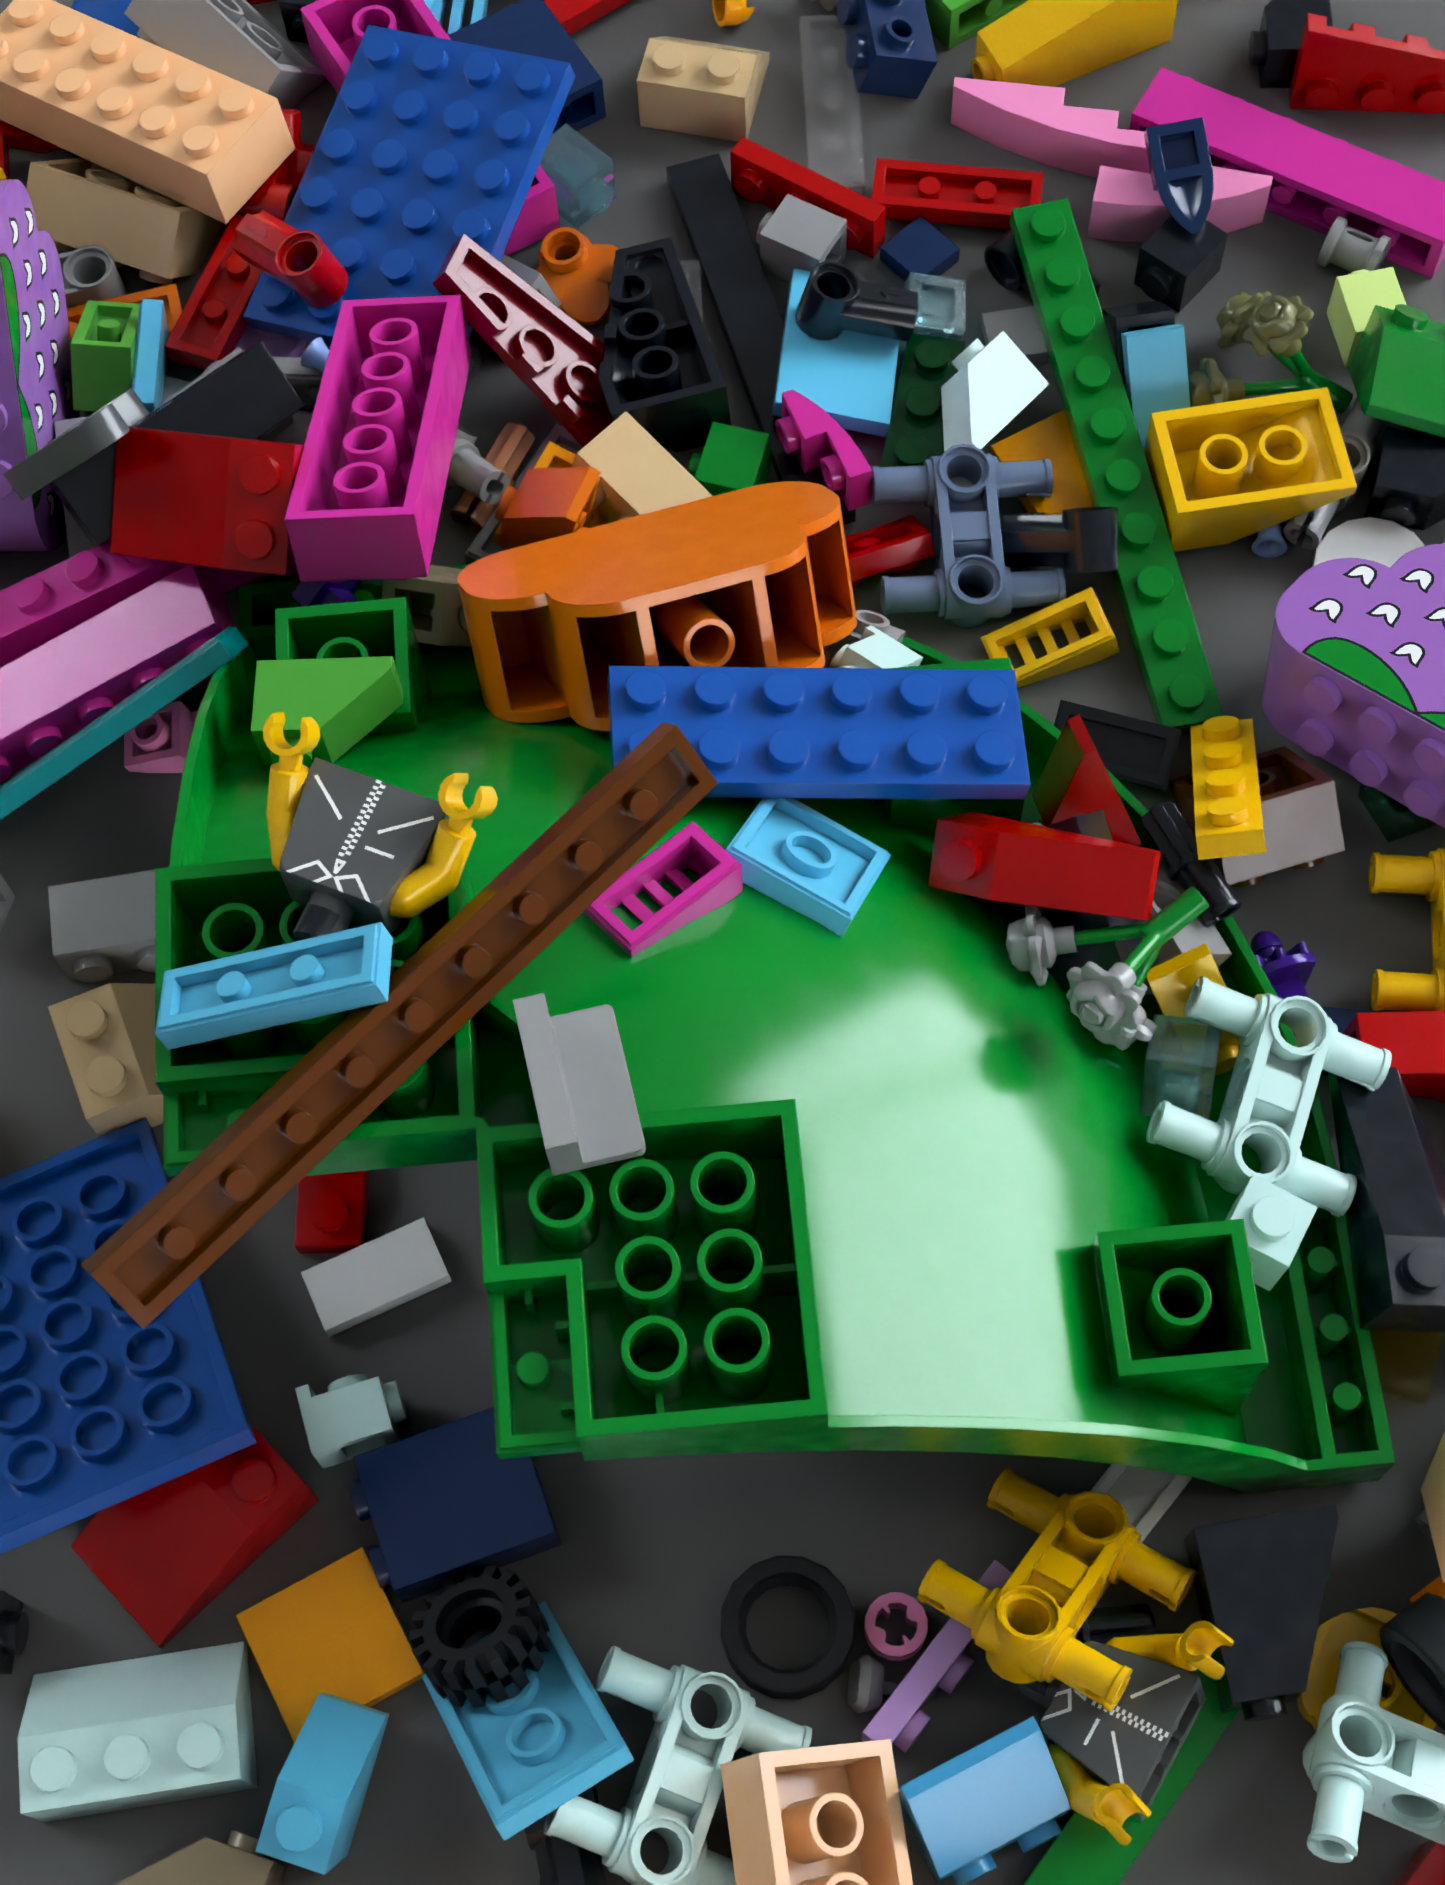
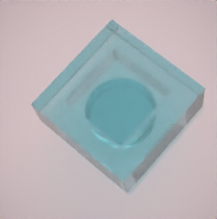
[904,272,966,341]

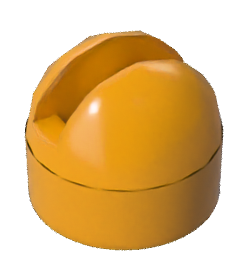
[712,0,755,27]

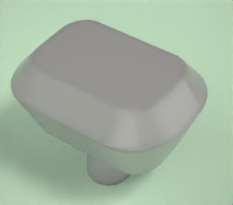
[847,1654,898,1714]

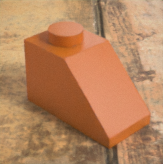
[495,467,601,549]

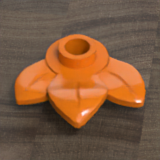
[535,227,619,326]

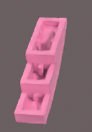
[951,77,1151,178]

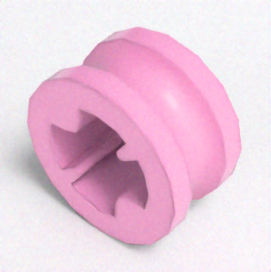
[864,1592,928,1662]

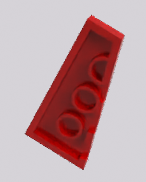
[1289,13,1445,114]

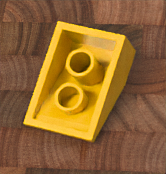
[1144,387,1357,552]

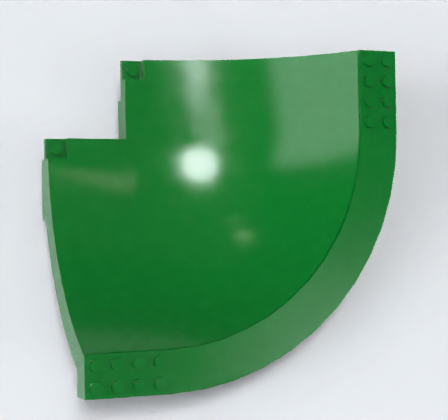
[155,564,1396,1494]

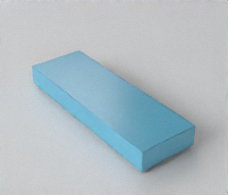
[155,922,393,1050]

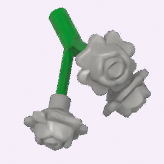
[1006,886,1209,1051]

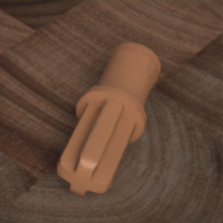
[450,422,535,533]

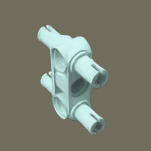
[1146,976,1392,1217]
[1302,1641,1445,1863]
[543,1646,812,1885]

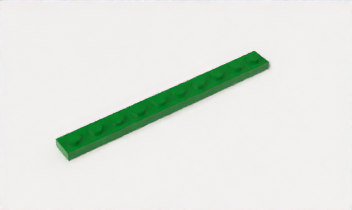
[1010,198,1224,734]

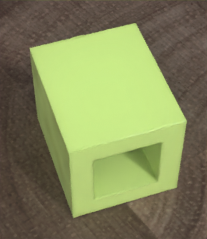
[1326,267,1406,368]

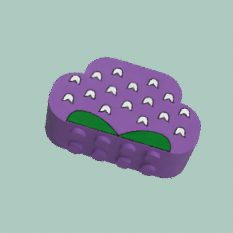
[0,179,80,552]
[1262,544,1445,828]

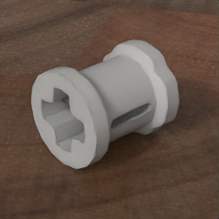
[1317,216,1392,272]

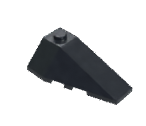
[598,237,731,452]
[1328,1067,1445,1332]

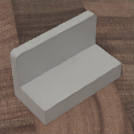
[513,993,646,1176]

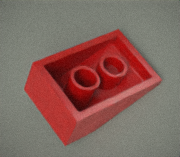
[110,427,304,575]
[71,1425,319,1649]

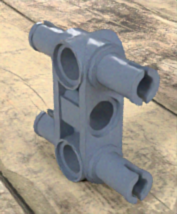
[871,444,1066,629]

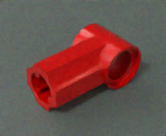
[233,210,348,308]

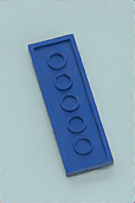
[607,666,1031,799]

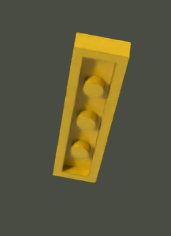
[1190,716,1266,860]

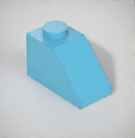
[255,1692,389,1875]

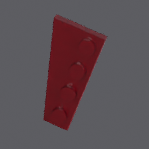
[433,234,612,447]

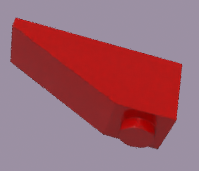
[928,811,1161,921]

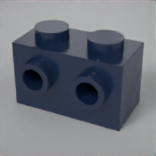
[837,0,938,99]

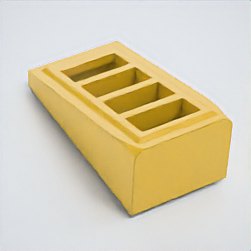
[980,587,1120,688]

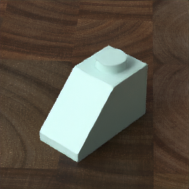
[941,331,1049,452]

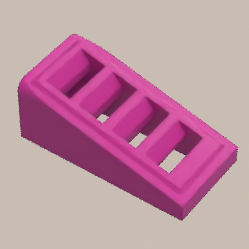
[583,821,743,957]

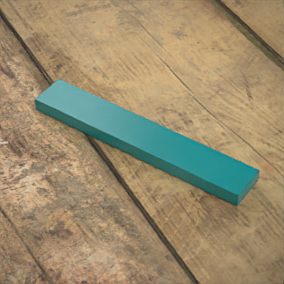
[0,626,248,820]

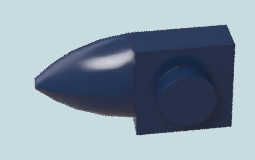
[1144,117,1214,235]

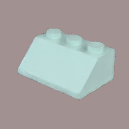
[17,1641,258,1822]

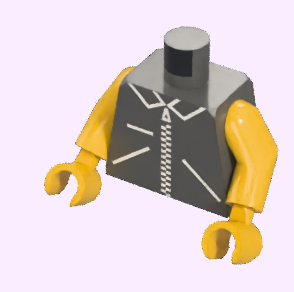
[263,712,498,941]
[1018,1620,1234,1846]

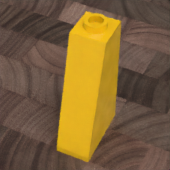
[971,0,1178,87]

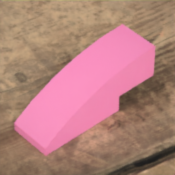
[1087,165,1273,242]

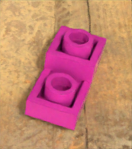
[775,389,872,511]

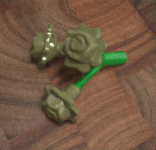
[1188,290,1353,414]

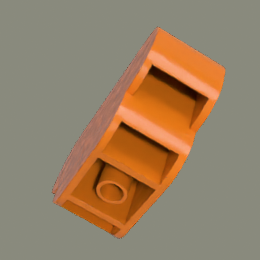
[457,481,857,731]

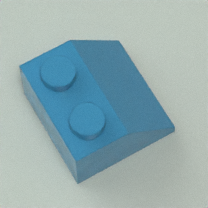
[899,1716,1071,1885]

